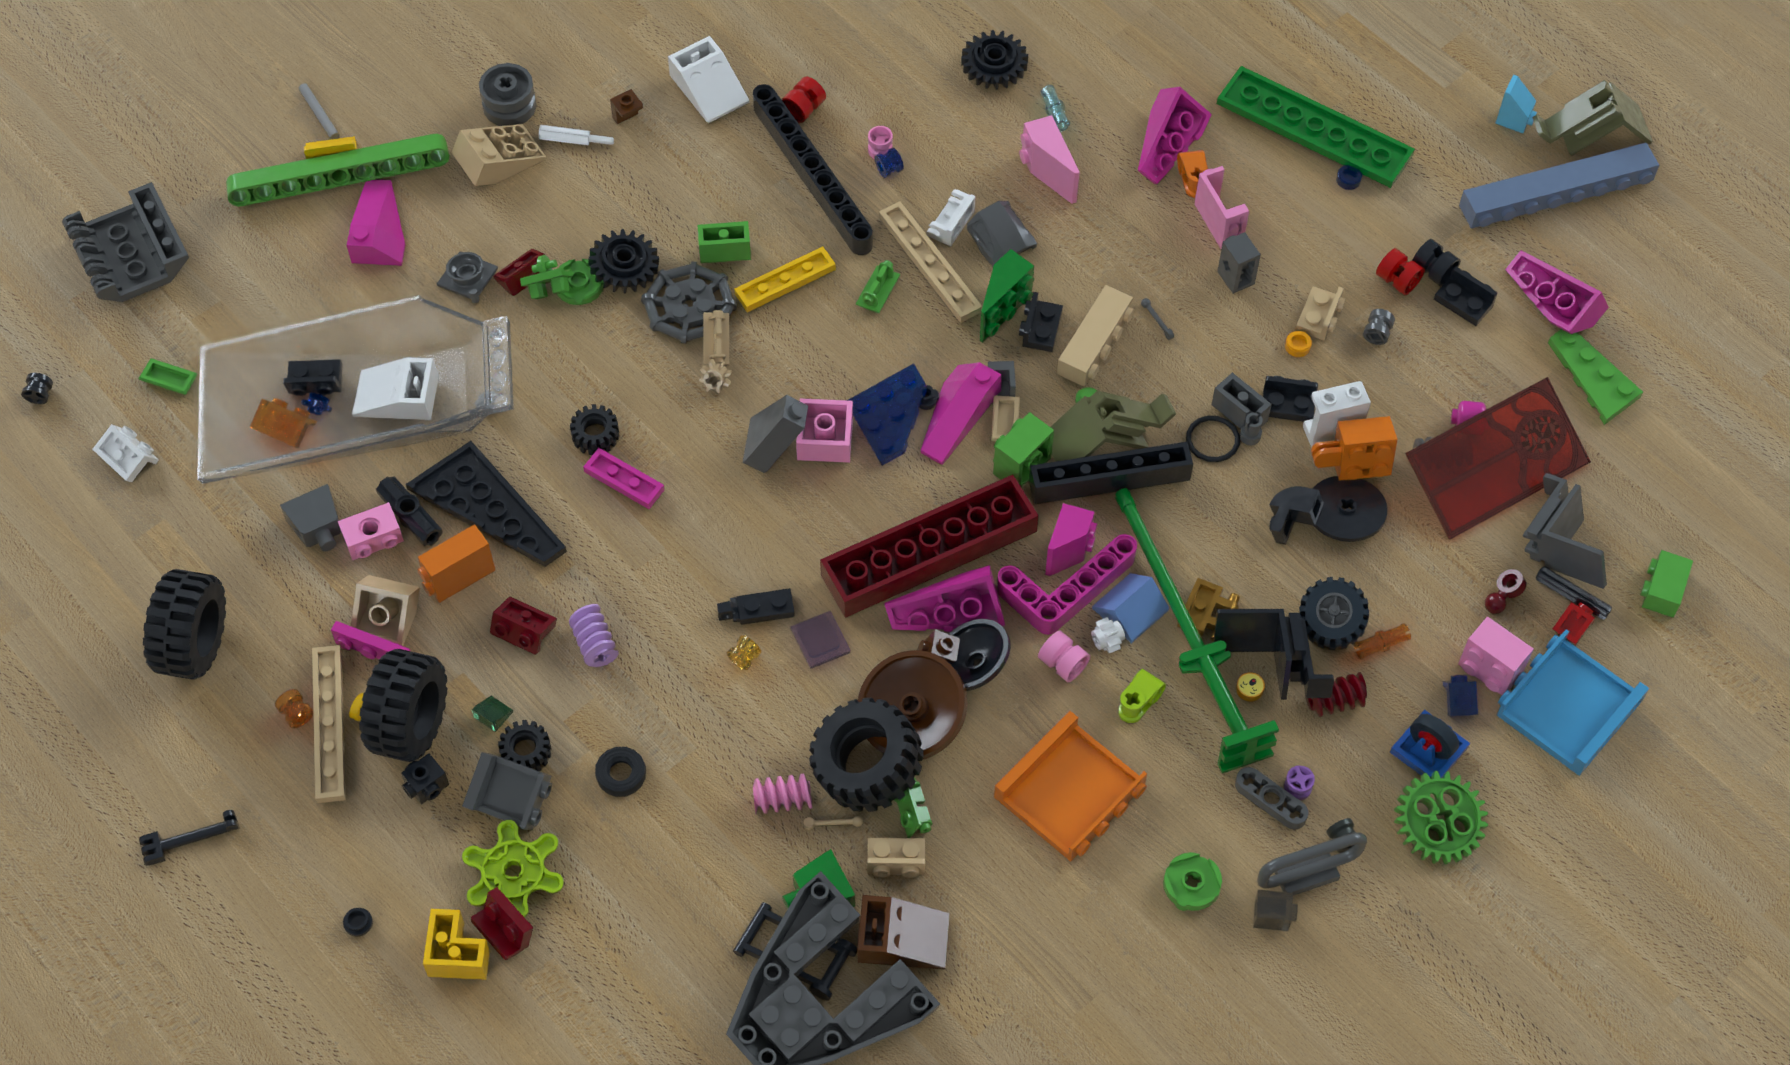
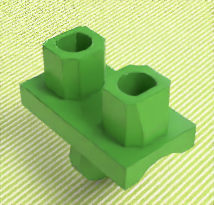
[520,255,574,299]

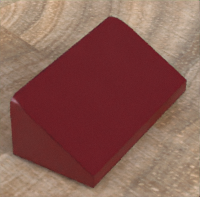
[493,249,545,296]

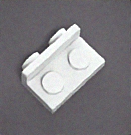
[93,424,159,482]

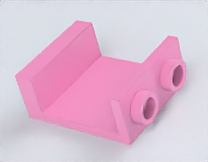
[1195,166,1249,249]

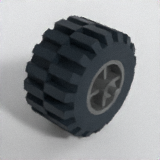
[1299,577,1369,650]

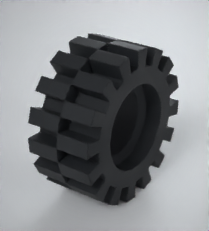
[570,404,619,455]
[498,720,552,771]

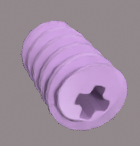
[569,604,619,667]

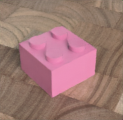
[796,398,853,463]
[1458,616,1534,695]

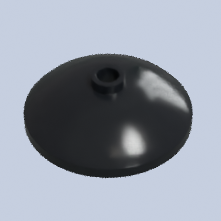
[948,619,1011,691]

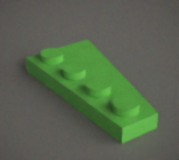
[1548,329,1643,425]

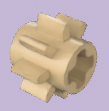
[699,359,732,393]

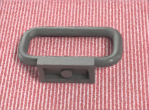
[1257,833,1367,898]

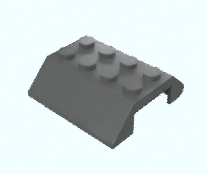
[62,182,189,302]

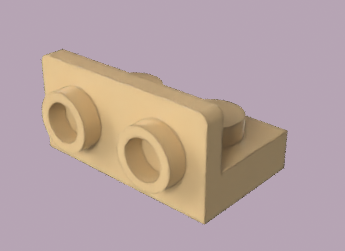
[1295,286,1346,341]
[867,838,925,878]

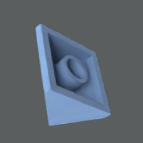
[1092,573,1170,644]

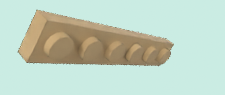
[879,201,982,323]
[312,645,346,803]

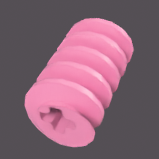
[753,773,812,815]

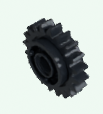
[961,30,1028,90]
[588,229,659,294]

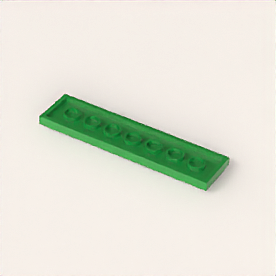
[1216,66,1415,188]

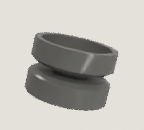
[479,63,537,126]

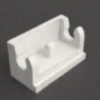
[927,189,975,247]

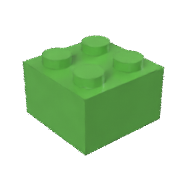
[993,412,1054,488]

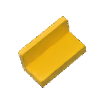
[304,136,357,159]

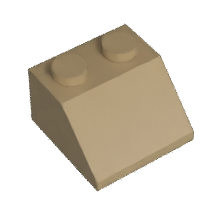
[351,575,420,646]

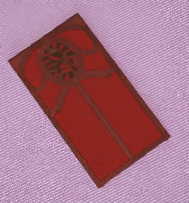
[1405,377,1591,540]

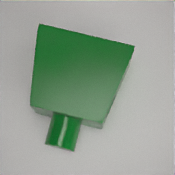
[782,849,856,910]

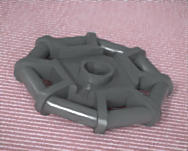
[641,261,737,344]

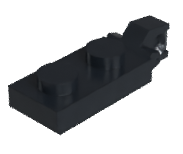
[717,588,795,625]

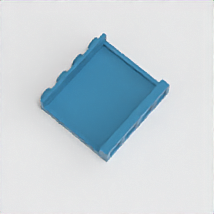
[1497,629,1649,776]

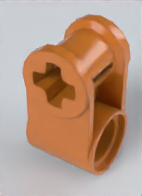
[1177,150,1208,198]

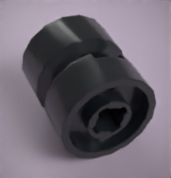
[1412,239,1461,286]

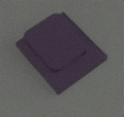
[790,610,851,669]

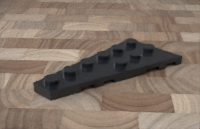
[405,441,567,567]

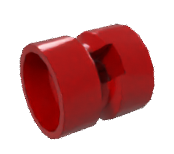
[782,76,826,123]
[1376,248,1425,296]

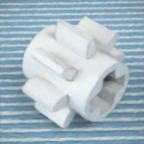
[1091,617,1125,653]

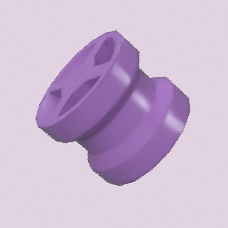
[1284,766,1315,800]

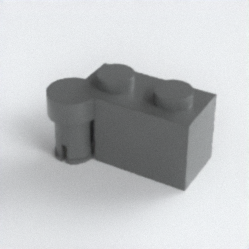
[1211,372,1272,446]

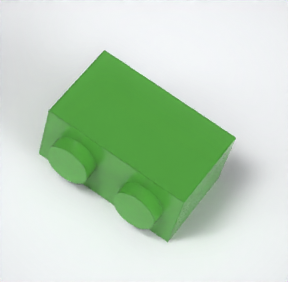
[697,221,751,263]
[1640,550,1693,618]

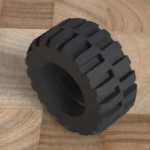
[143,569,226,680]
[359,649,448,762]
[809,698,923,812]

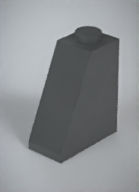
[742,395,808,473]

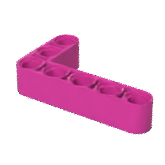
[997,534,1137,635]

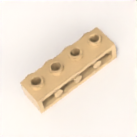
[1057,285,1135,387]

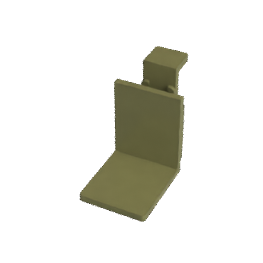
[1532,80,1653,156]
[1051,391,1176,461]

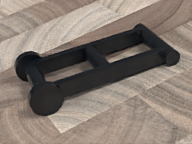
[733,902,857,1001]

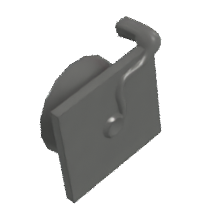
[437,252,498,304]

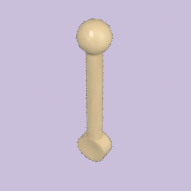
[803,816,863,830]

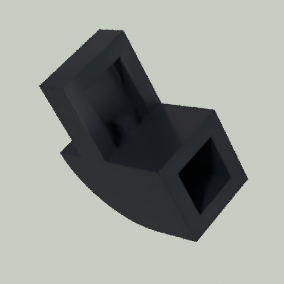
[1269,486,1324,545]

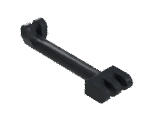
[139,810,240,866]

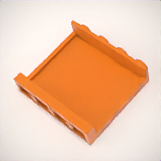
[994,711,1147,862]

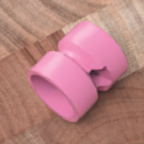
[1038,630,1091,682]

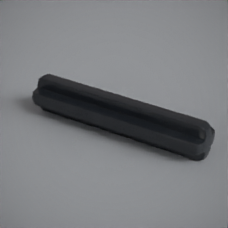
[1536,566,1612,620]

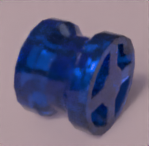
[874,148,904,178]

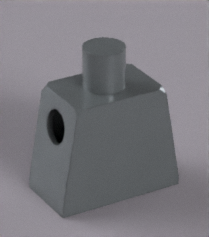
[280,484,341,551]

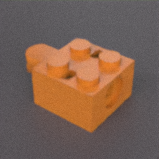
[1311,416,1398,481]

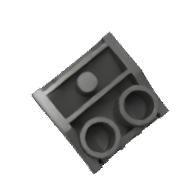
[967,201,1037,267]

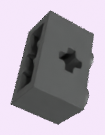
[1217,232,1261,294]

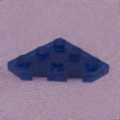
[846,363,927,466]

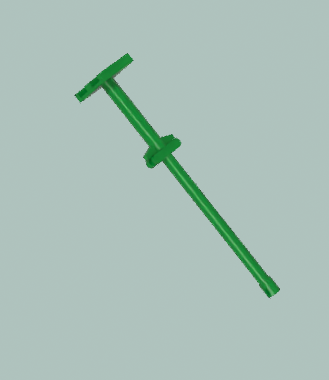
[1115,488,1279,774]

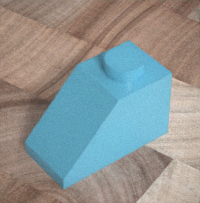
[1496,75,1537,133]

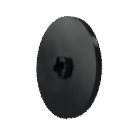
[1312,476,1387,542]

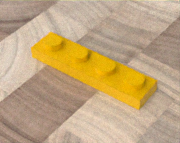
[734,246,836,313]

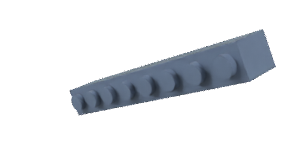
[1459,142,1659,229]

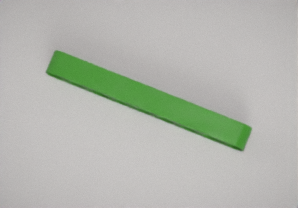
[226,134,450,207]

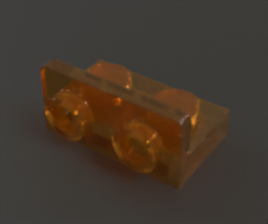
[250,397,317,448]

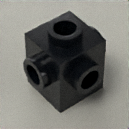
[401,753,449,805]

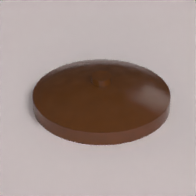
[858,650,968,759]

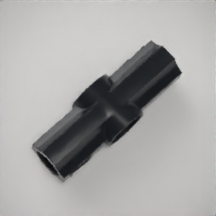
[376,476,443,546]

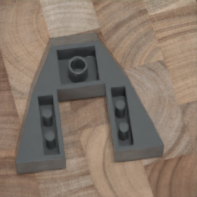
[726,871,940,1065]

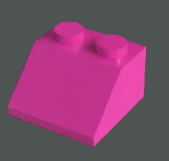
[1045,503,1097,576]

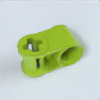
[1118,669,1166,723]

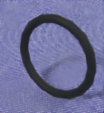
[1186,415,1240,462]

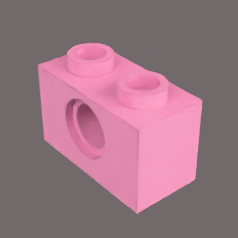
[338,502,404,560]

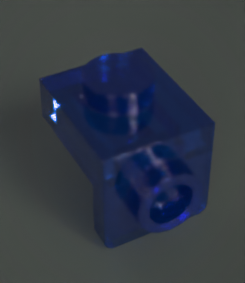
[1443,675,1478,716]

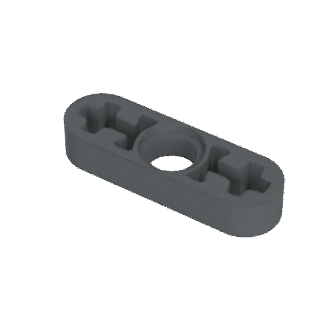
[1235,767,1309,830]

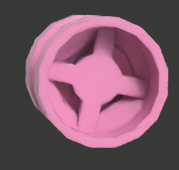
[868,126,893,161]

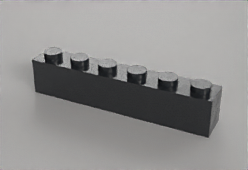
[1029,442,1193,505]

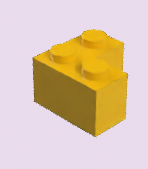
[423,909,490,980]

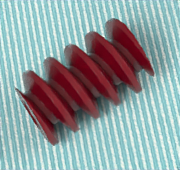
[1305,672,1367,717]

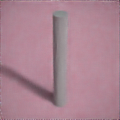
[299,83,340,139]

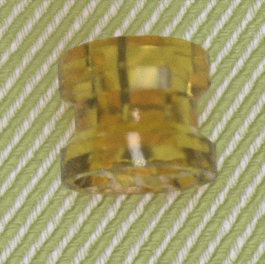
[726,635,762,670]

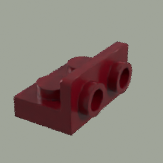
[490,596,557,655]
[471,887,533,960]

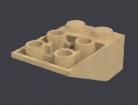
[451,124,546,186]

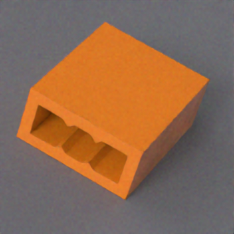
[417,524,495,603]

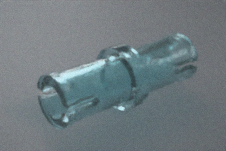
[1040,85,1070,131]

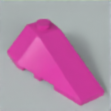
[1138,87,1212,184]
[346,180,406,266]
[1505,250,1609,334]
[921,362,1001,465]
[884,565,1005,632]

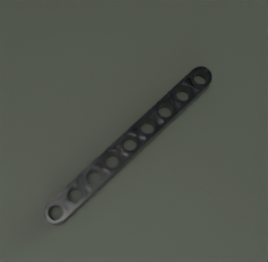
[753,84,873,255]

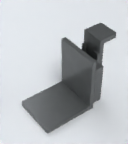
[1523,473,1607,589]

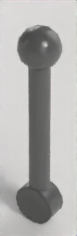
[1141,298,1174,340]

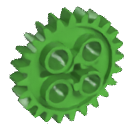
[1394,771,1488,864]

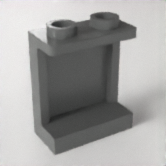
[462,752,552,830]

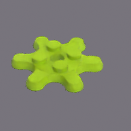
[462,820,564,918]

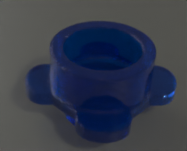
[301,393,332,415]

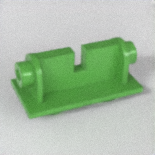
[856,260,900,313]
[894,778,933,838]

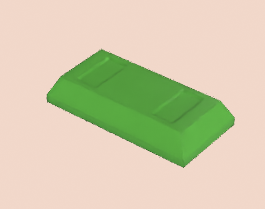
[138,358,198,395]

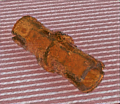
[1354,623,1411,659]

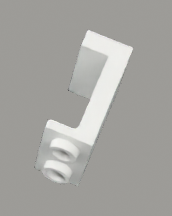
[1303,381,1371,448]

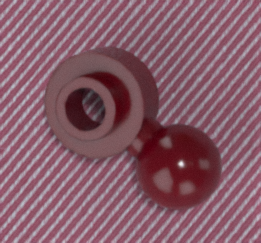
[1484,569,1527,614]

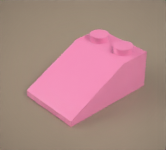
[1019,115,1080,204]

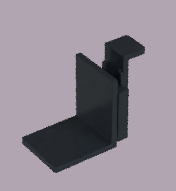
[1213,609,1334,700]

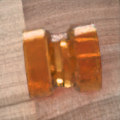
[275,689,313,729]

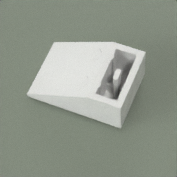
[668,36,750,123]
[352,357,439,420]

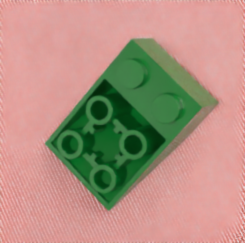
[979,249,1034,343]

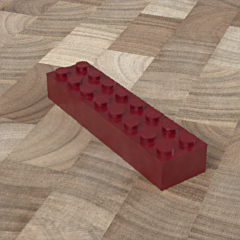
[820,474,1039,618]

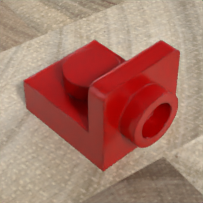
[1552,602,1595,646]

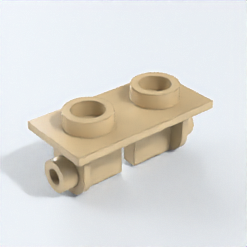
[703,310,729,365]

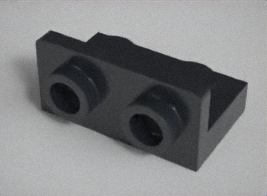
[1433,266,1498,326]
[1019,292,1063,353]
[283,359,343,396]
[1262,376,1318,422]

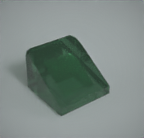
[472,695,513,732]

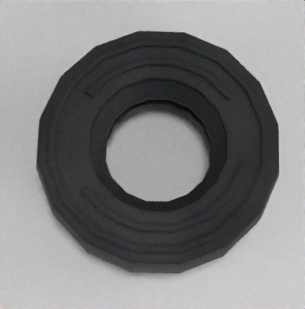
[595,747,646,797]

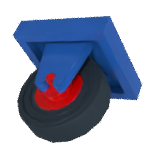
[1390,710,1470,779]

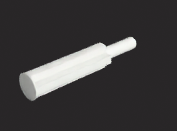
[538,125,614,146]

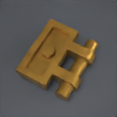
[1177,578,1240,641]

